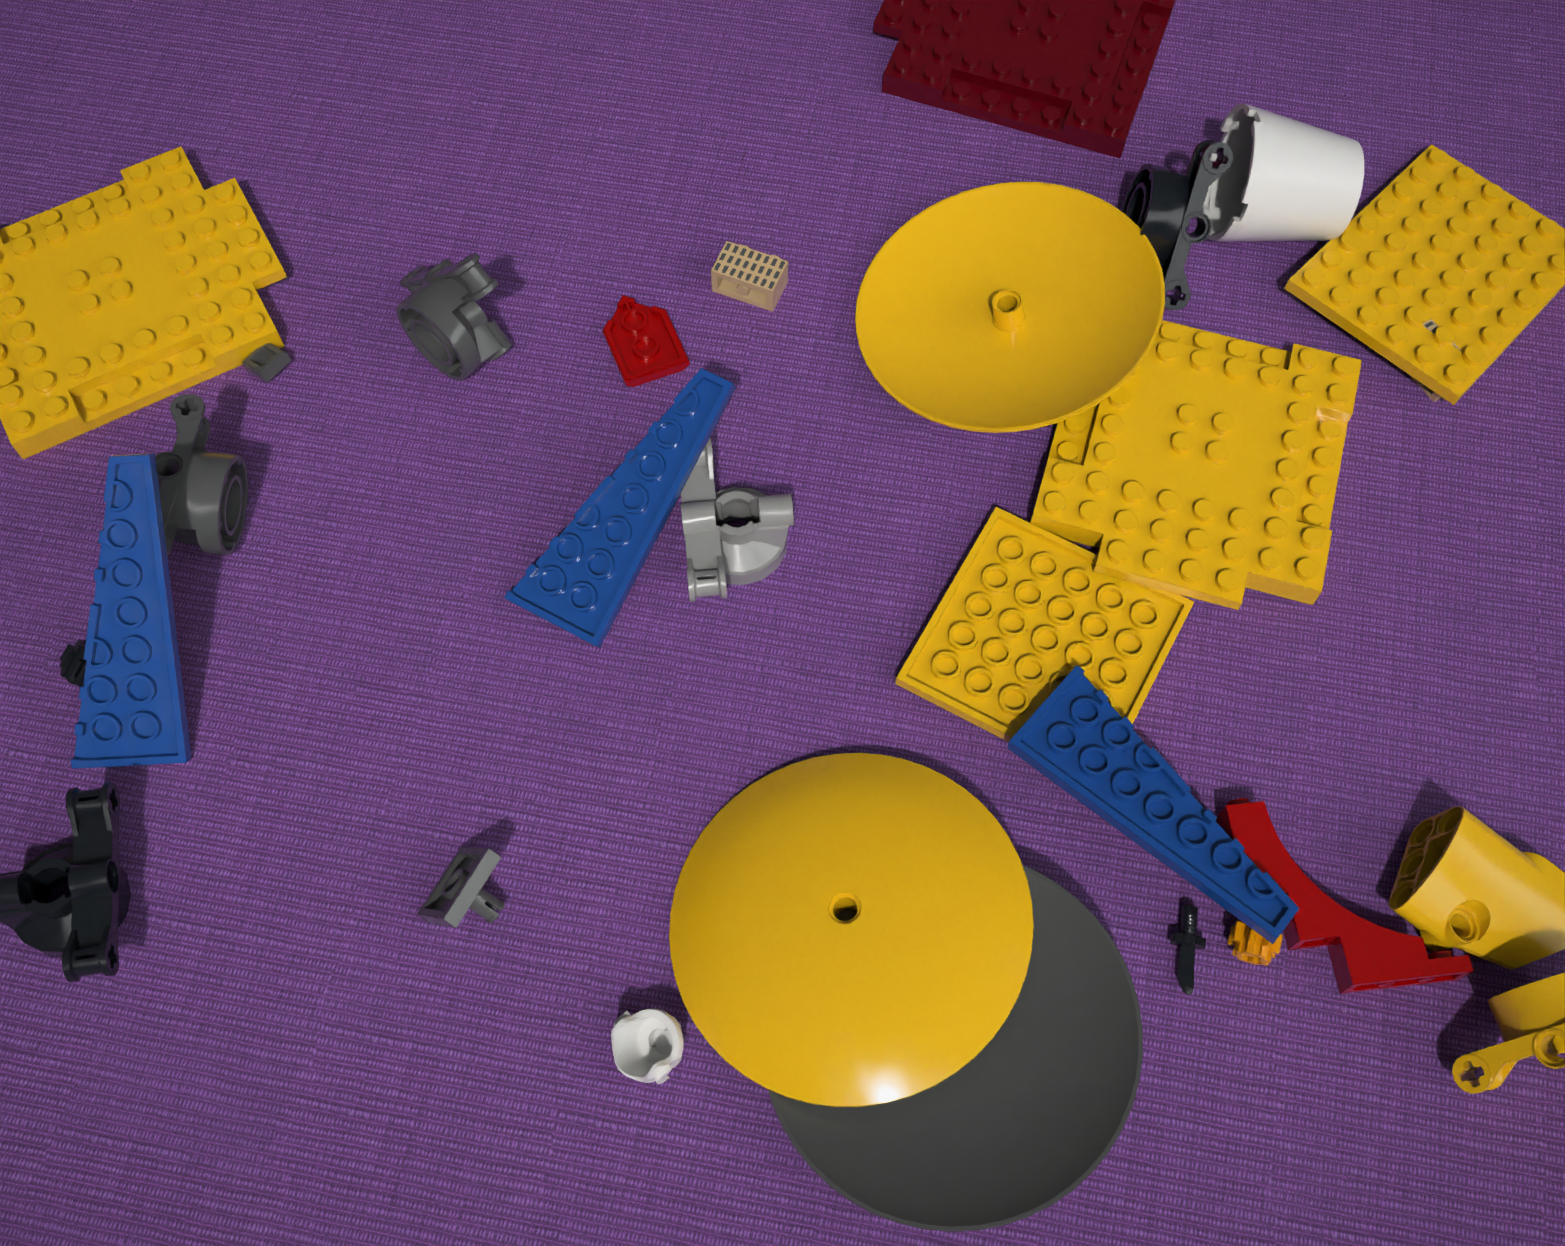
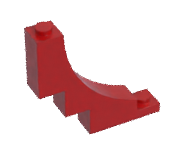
[1216,798,1474,994]

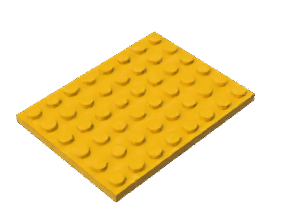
[1284,144,1565,405]

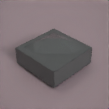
[242,343,292,383]

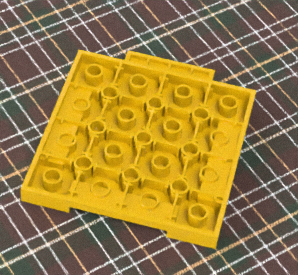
[0,146,287,459]
[1030,320,1362,610]

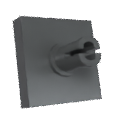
[417,847,505,928]

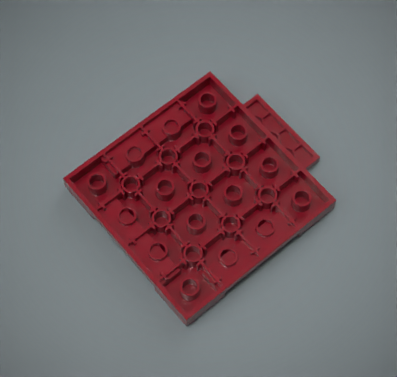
[873,0,1176,158]

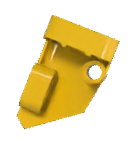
[1388,806,1565,970]

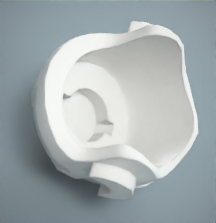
[611,1008,684,1084]

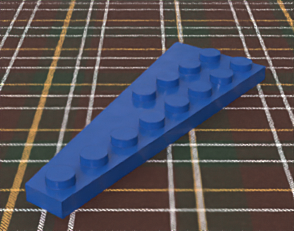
[504,368,736,648]
[71,453,192,769]
[1007,665,1299,944]

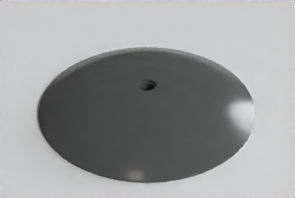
[768,865,1143,1232]

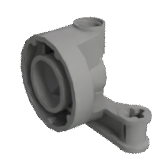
[681,438,794,602]

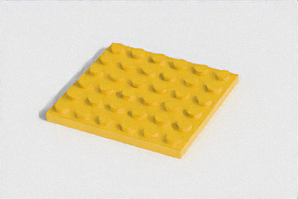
[895,507,1194,742]

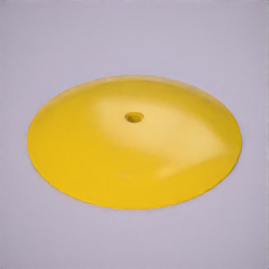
[855,182,1165,433]
[669,753,1034,1107]

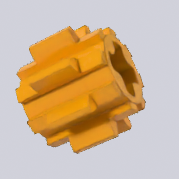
[1228,920,1283,966]

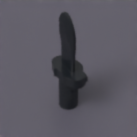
[1170,905,1206,995]

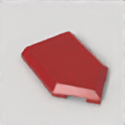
[602,295,690,387]

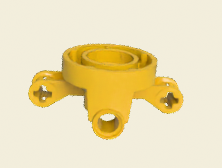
[1452,973,1565,1094]

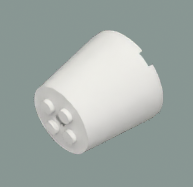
[1201,104,1364,242]

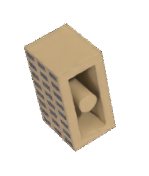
[711,241,788,312]

